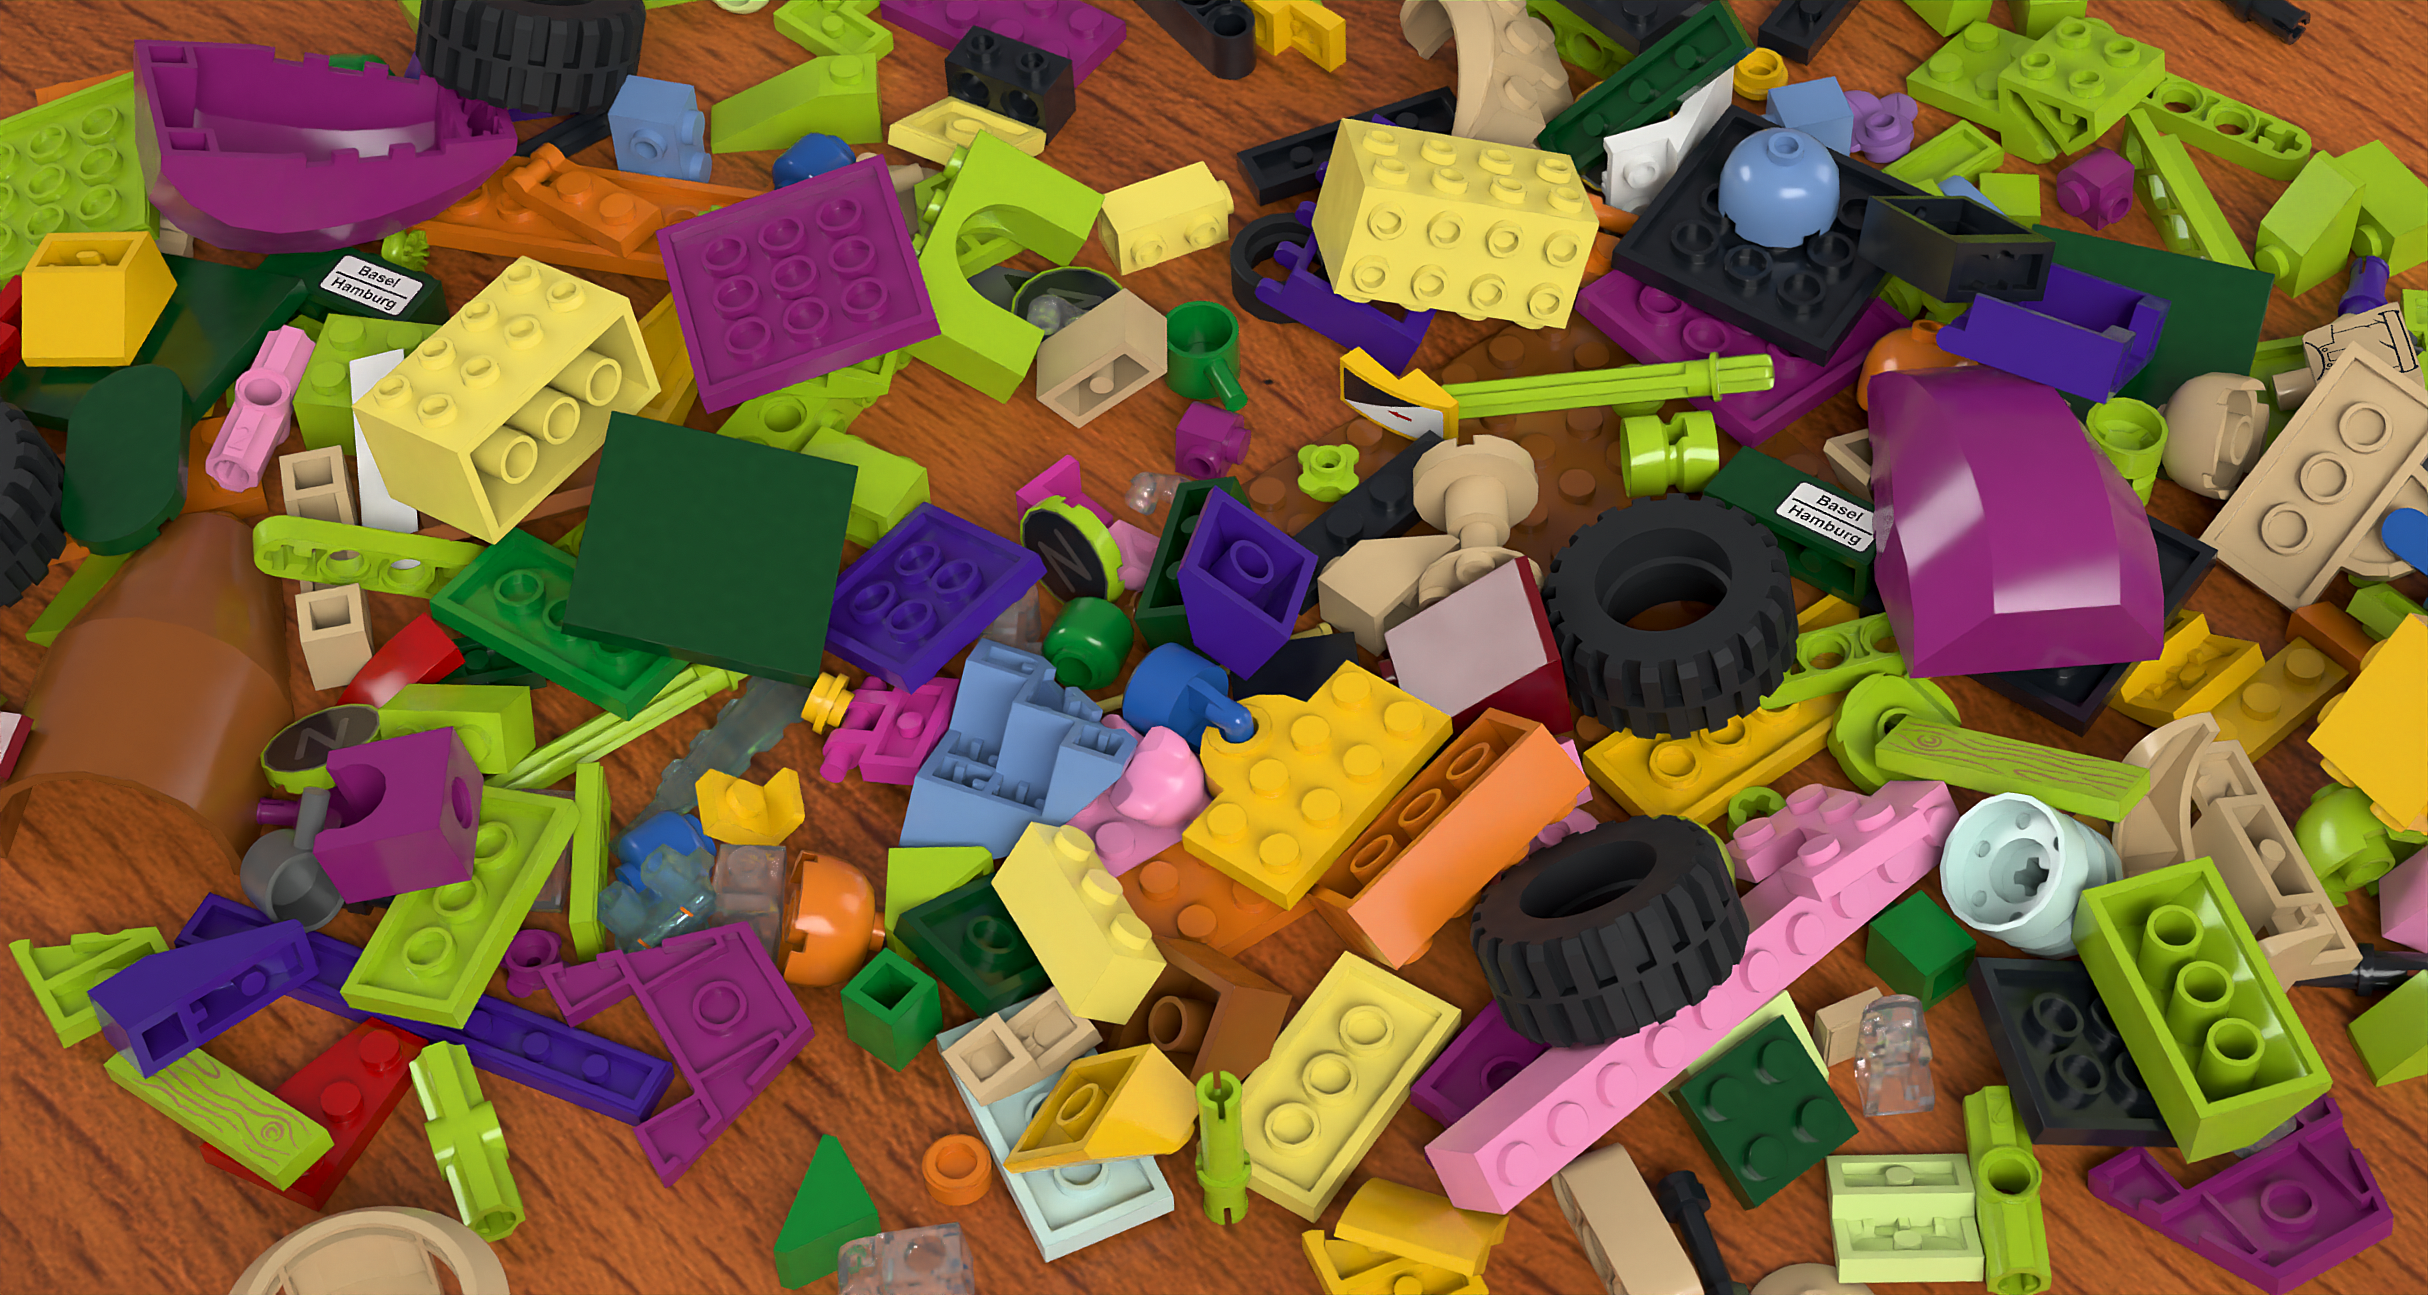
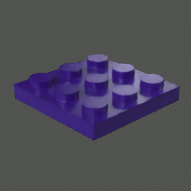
[824,501,1047,695]

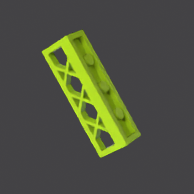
[2119,108,2268,308]

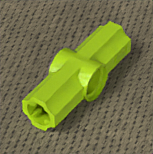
[409,1041,526,1243]
[1962,1085,2052,1295]

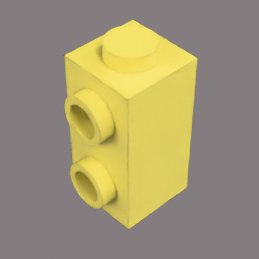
[1097,161,1234,276]

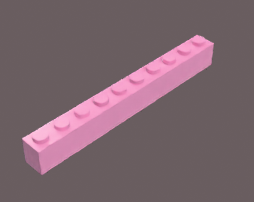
[1424,781,1961,1215]

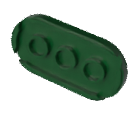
[61,364,192,556]

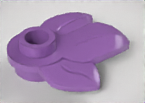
[1843,90,1918,163]

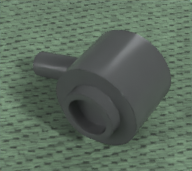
[240,787,344,933]

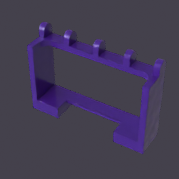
[1255,113,1437,376]
[1936,262,2172,405]

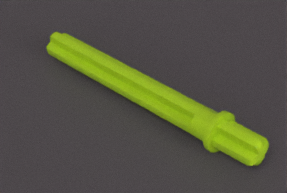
[1441,352,1775,420]
[483,663,748,794]

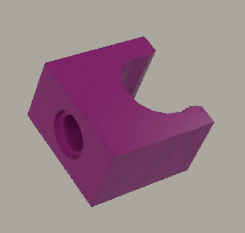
[313,726,484,904]

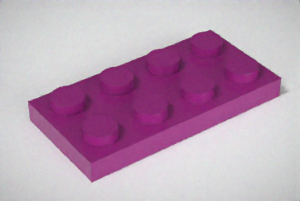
[880,0,1127,89]

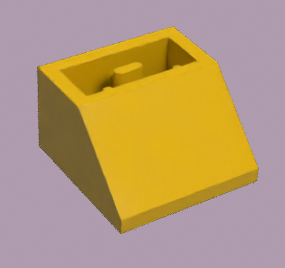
[22,231,178,367]

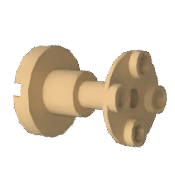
[1413,435,1545,612]

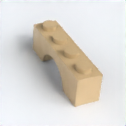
[279,445,376,691]

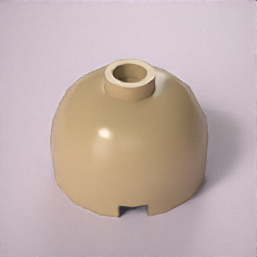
[2157,372,2270,502]

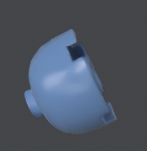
[1718,127,1840,248]

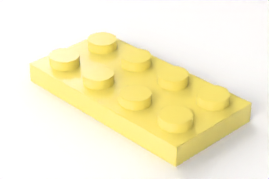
[1196,950,1461,1223]

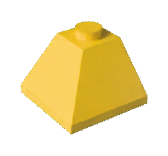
[1003,1043,1199,1174]

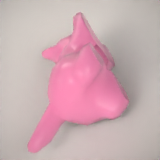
[1101,714,1213,829]

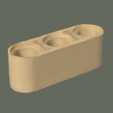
[1551,1142,1704,1295]

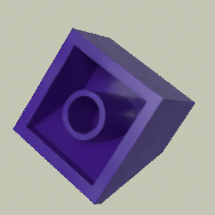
[1177,485,1319,681]

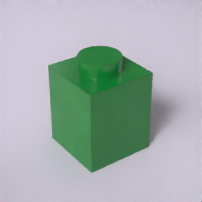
[1865,890,1977,1016]
[840,947,944,1072]

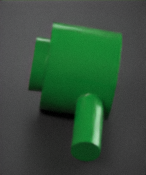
[1163,301,1248,412]

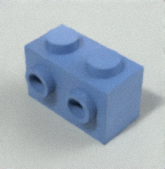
[608,75,712,183]

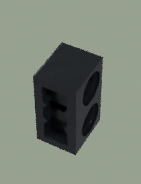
[944,25,1076,146]

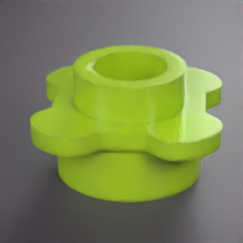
[1298,444,1359,502]

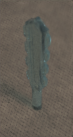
[608,676,819,860]

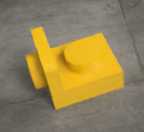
[695,767,805,856]

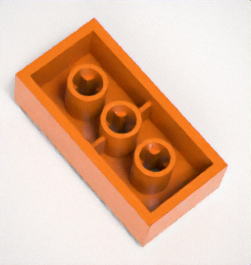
[1305,707,1591,970]

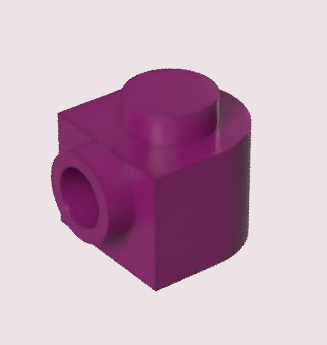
[2056,147,2135,231]
[1175,401,1251,480]

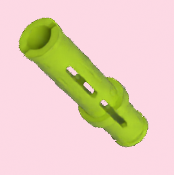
[1195,1071,1252,1225]

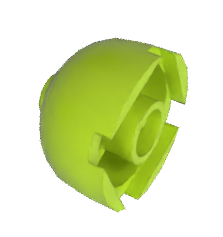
[2291,782,2428,907]

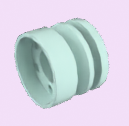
[1940,792,2123,960]

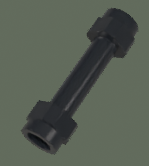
[1656,1170,1750,1295]

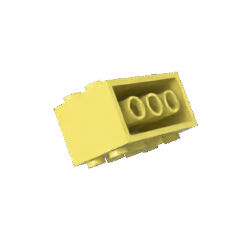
[1311,118,1600,329]
[351,255,661,545]

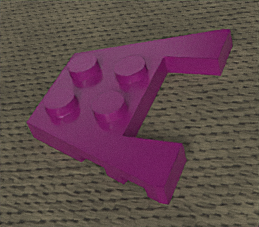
[538,921,815,1189]
[2088,1092,2394,1295]

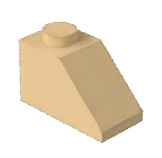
[1317,534,1460,657]

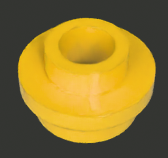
[1732,48,1788,101]
[801,672,855,735]

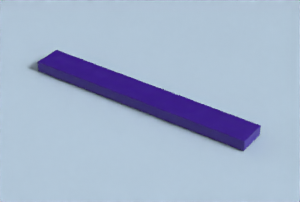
[174,892,675,1127]

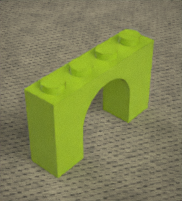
[900,129,1106,404]

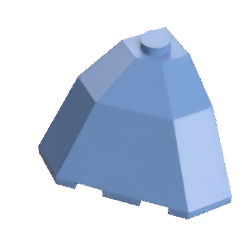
[898,638,1138,859]

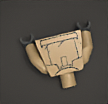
[2272,301,2428,471]

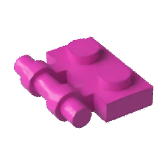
[820,676,961,786]

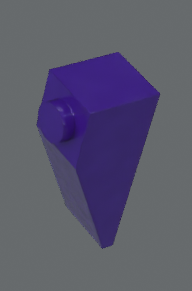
[87,918,320,1079]

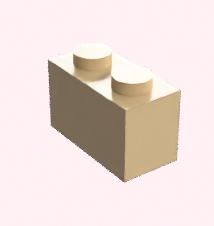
[1036,288,1167,428]

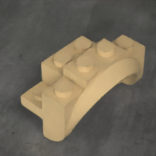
[1400,0,1574,151]
[2106,712,2363,993]

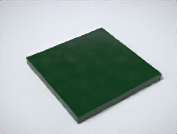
[2032,223,2275,482]
[0,252,309,433]
[561,411,859,689]

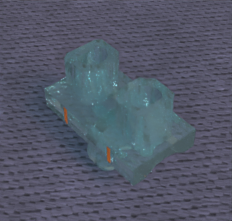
[597,843,717,954]

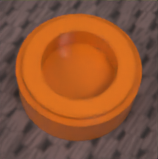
[922,1134,993,1206]

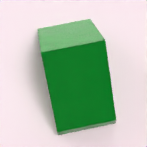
[773,1134,885,1290]

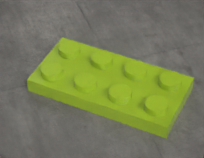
[340,785,582,1029]

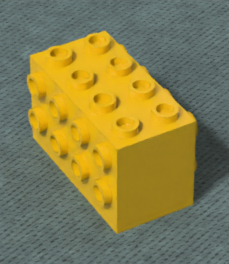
[2307,613,2428,836]

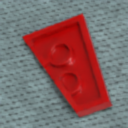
[199,1016,430,1213]

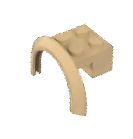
[229,1206,510,1295]

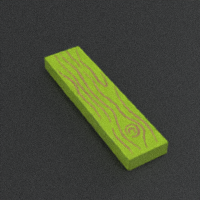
[1875,716,2151,823]
[103,1048,334,1192]

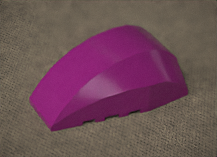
[133,39,518,254]
[1867,365,2164,679]

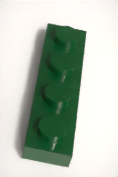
[1536,0,1756,177]

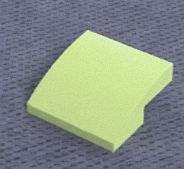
[1825,1154,1984,1283]

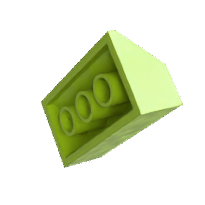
[2070,855,2333,1164]

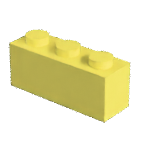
[991,822,1167,1025]

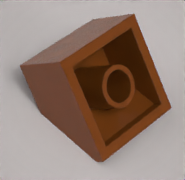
[1105,934,1292,1114]

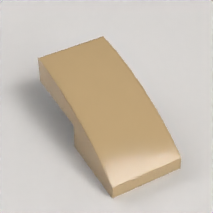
[941,986,1103,1107]

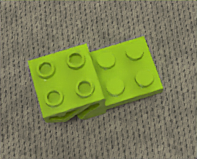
[1906,16,2165,164]

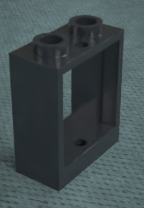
[1857,196,2056,303]

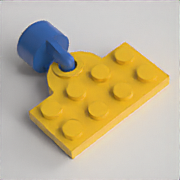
[1122,642,1453,911]

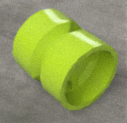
[2085,397,2169,507]
[1620,410,1719,498]

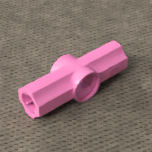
[206,325,316,493]

